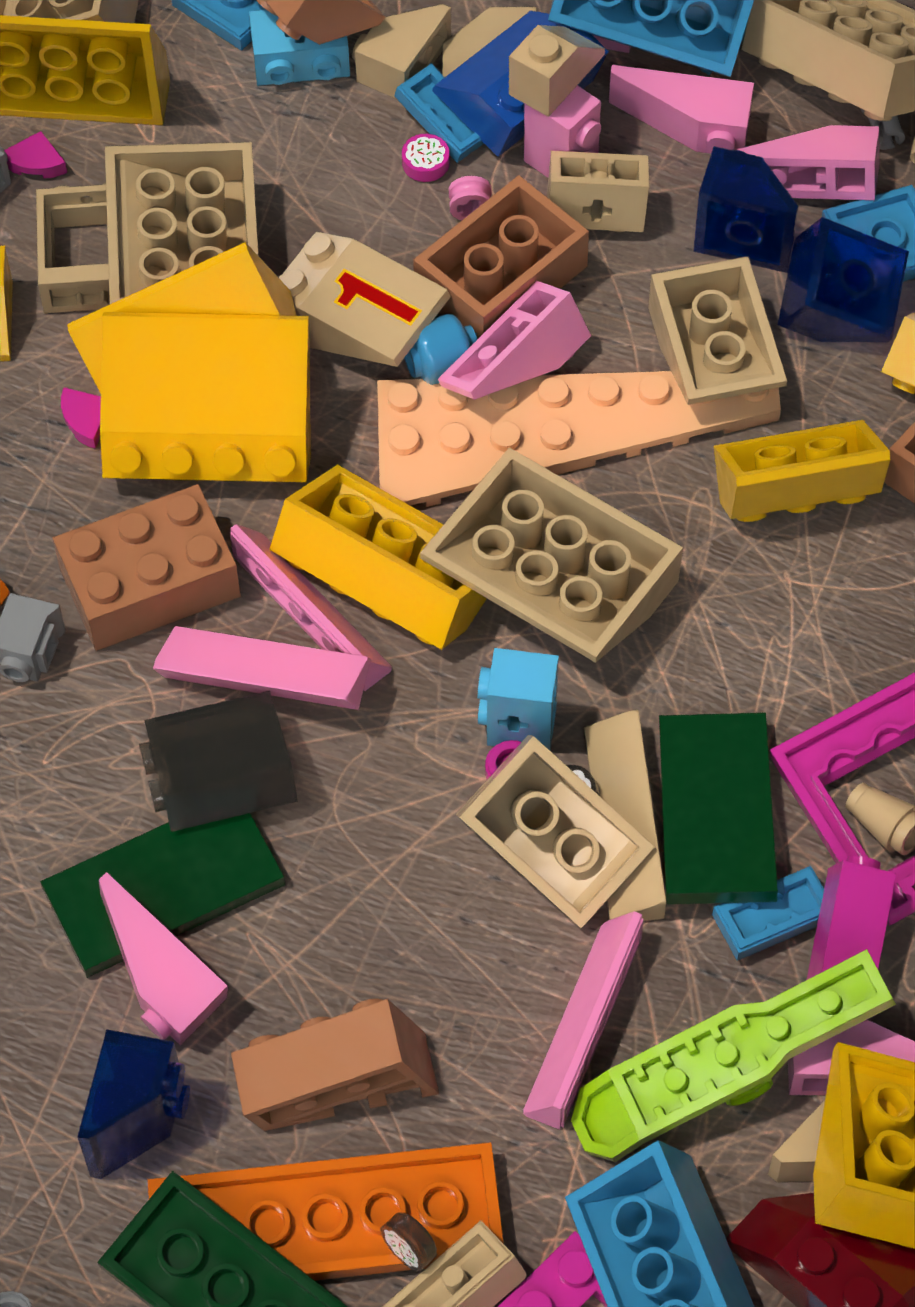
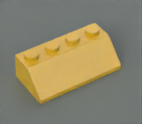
[67,242,297,394]
[269,464,487,650]

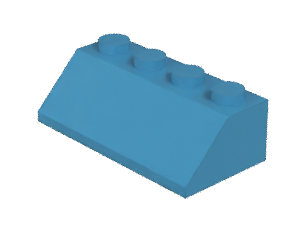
[548,0,754,77]
[565,1140,754,1307]

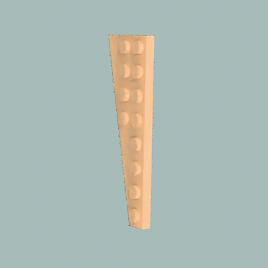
[377,371,781,507]

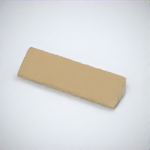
[584,710,666,921]
[382,1221,526,1307]

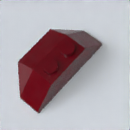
[726,1193,915,1307]

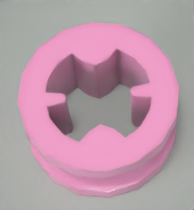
[449,176,492,221]

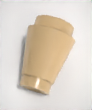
[845,783,915,855]

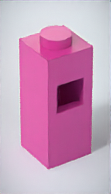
[806,855,897,980]

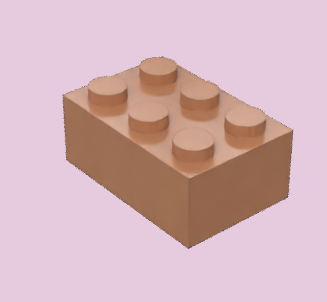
[413,175,589,339]
[52,484,241,651]

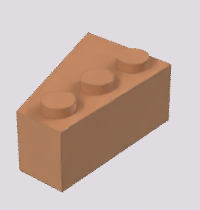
[231,999,439,1131]

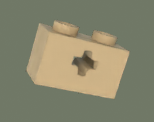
[547,151,649,232]

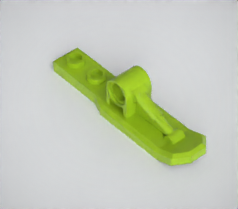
[571,949,896,1162]

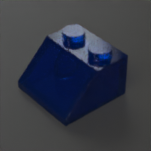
[693,146,799,273]
[777,217,909,343]
[77,1029,190,1179]

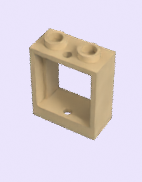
[36,183,110,313]

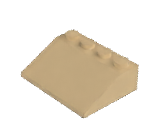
[742,0,915,121]
[105,142,259,304]
[420,447,683,663]

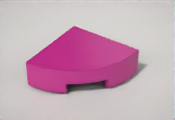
[4,131,67,178]
[61,387,101,449]

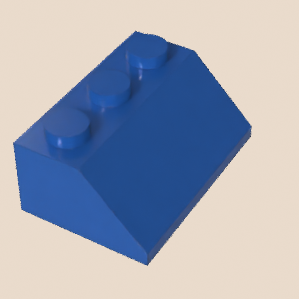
[432,11,609,157]

